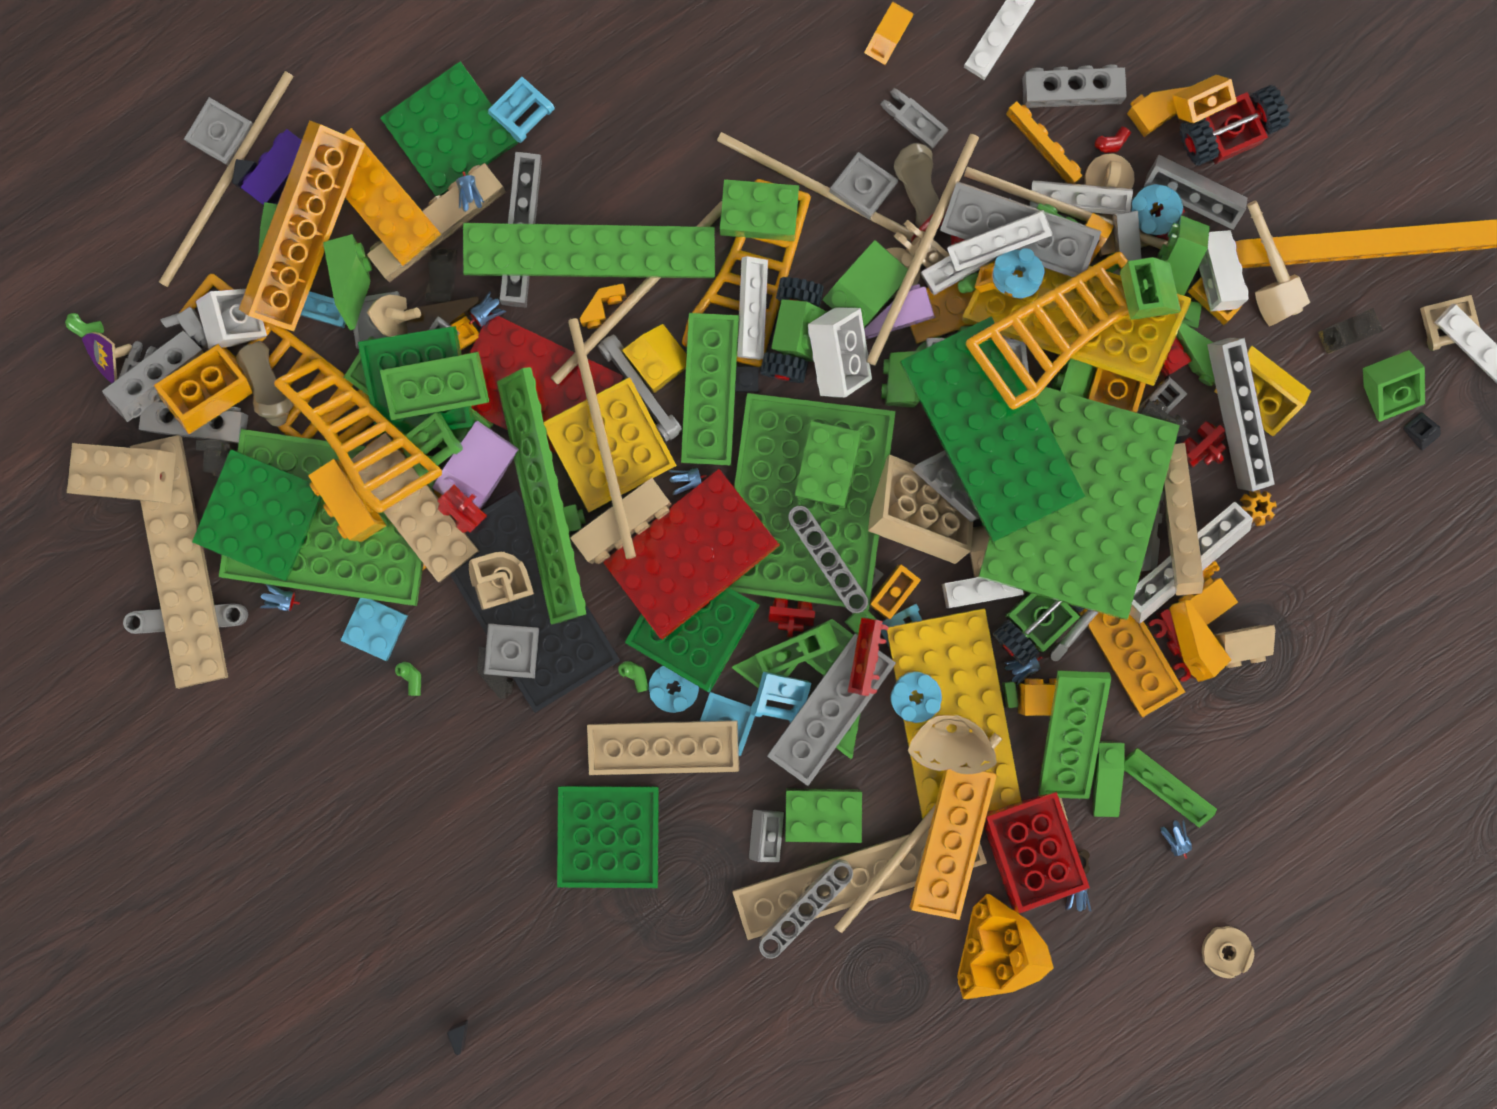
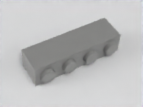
[1144,155,1248,230]

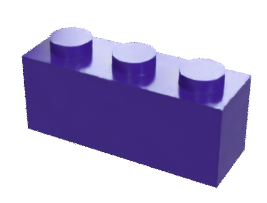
[241,129,302,206]

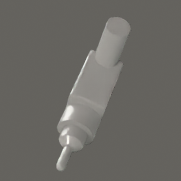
[160,307,210,350]

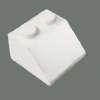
[196,289,267,349]

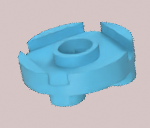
[1131,184,1183,235]
[992,248,1044,298]
[649,666,699,713]
[890,671,942,723]

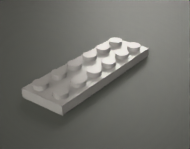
[940,181,1101,277]
[767,634,896,786]

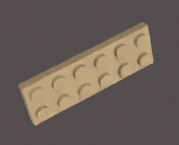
[351,433,479,582]
[587,720,739,775]

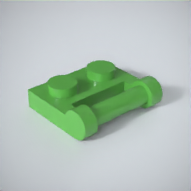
[402,412,463,477]

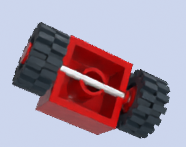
[1179,85,1290,166]

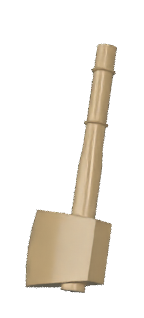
[1247,201,1310,327]

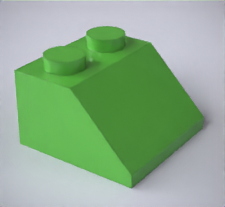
[1363,350,1425,422]
[881,351,919,408]

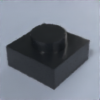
[735,367,758,393]

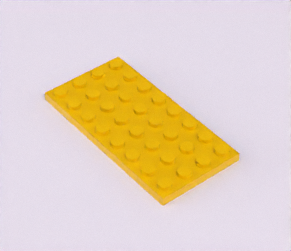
[962,260,1191,386]
[886,608,1021,820]

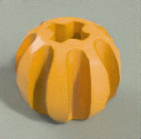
[1240,490,1277,526]

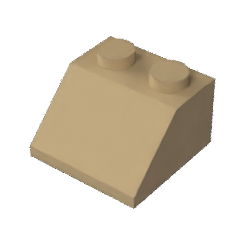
[1213,625,1275,668]

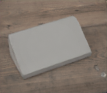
[1112,211,1141,261]
[749,810,784,862]

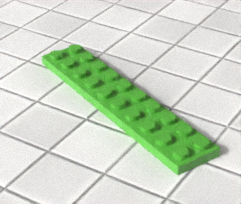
[463,223,715,278]
[497,368,586,624]

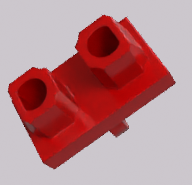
[1183,421,1226,468]
[437,485,487,533]
[769,598,815,638]

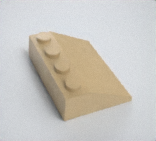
[868,455,973,564]

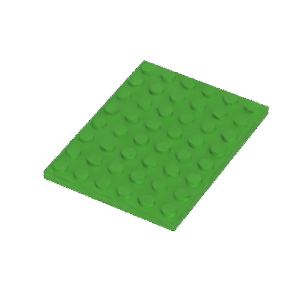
[978,387,1180,620]
[729,393,896,610]
[219,429,436,606]

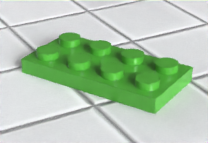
[380,352,489,420]

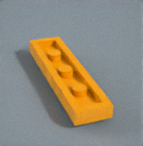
[1006,101,1083,184]

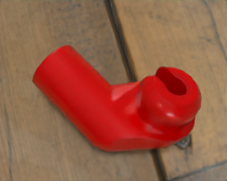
[1095,126,1131,153]

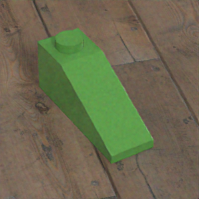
[1176,322,1216,386]
[756,622,839,674]
[1093,741,1124,817]

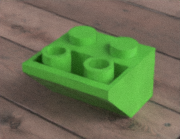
[1120,257,1181,320]
[1050,358,1096,398]

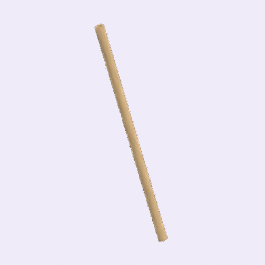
[159,71,294,287]
[717,132,914,241]
[866,134,979,366]
[964,167,1168,249]
[551,201,722,385]
[568,318,636,559]
[835,733,1002,933]

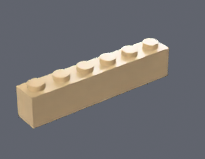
[367,163,506,282]
[1162,443,1204,595]

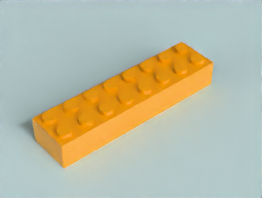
[239,120,365,331]

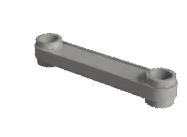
[597,334,682,442]
[123,604,248,634]

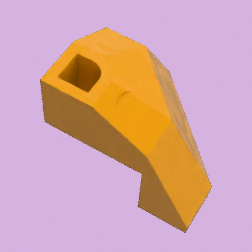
[957,894,1054,999]

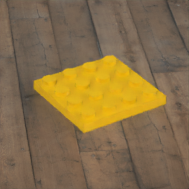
[544,377,677,512]

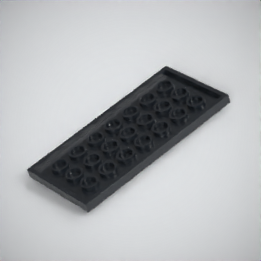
[450,490,621,713]

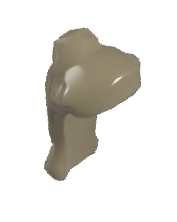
[894,143,945,227]
[236,341,294,427]

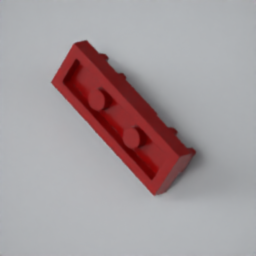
[1147,609,1196,682]
[848,617,889,696]

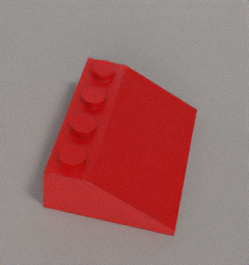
[984,792,1090,914]

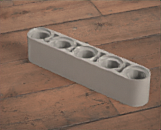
[789,506,868,613]
[759,859,853,959]

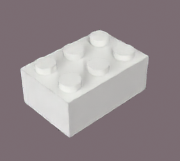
[808,307,872,397]

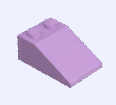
[432,421,519,510]

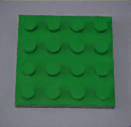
[380,61,518,196]
[358,326,475,439]
[192,450,322,581]
[625,587,760,693]
[557,786,659,888]

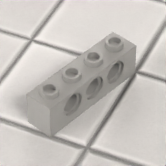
[1022,65,1126,108]
[102,331,203,422]
[139,400,248,444]

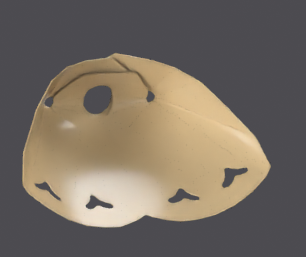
[908,715,997,774]

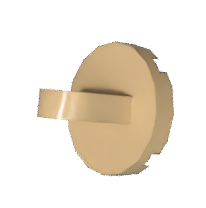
[1084,154,1134,189]

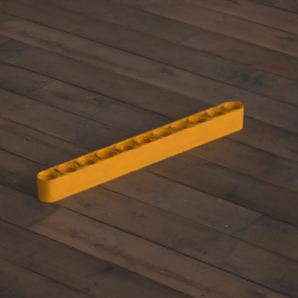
[1235,220,1497,268]

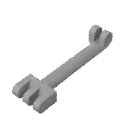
[1050,610,1098,661]

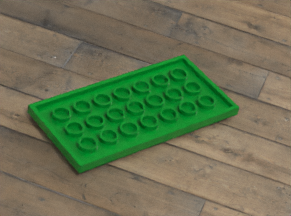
[900,316,1085,543]

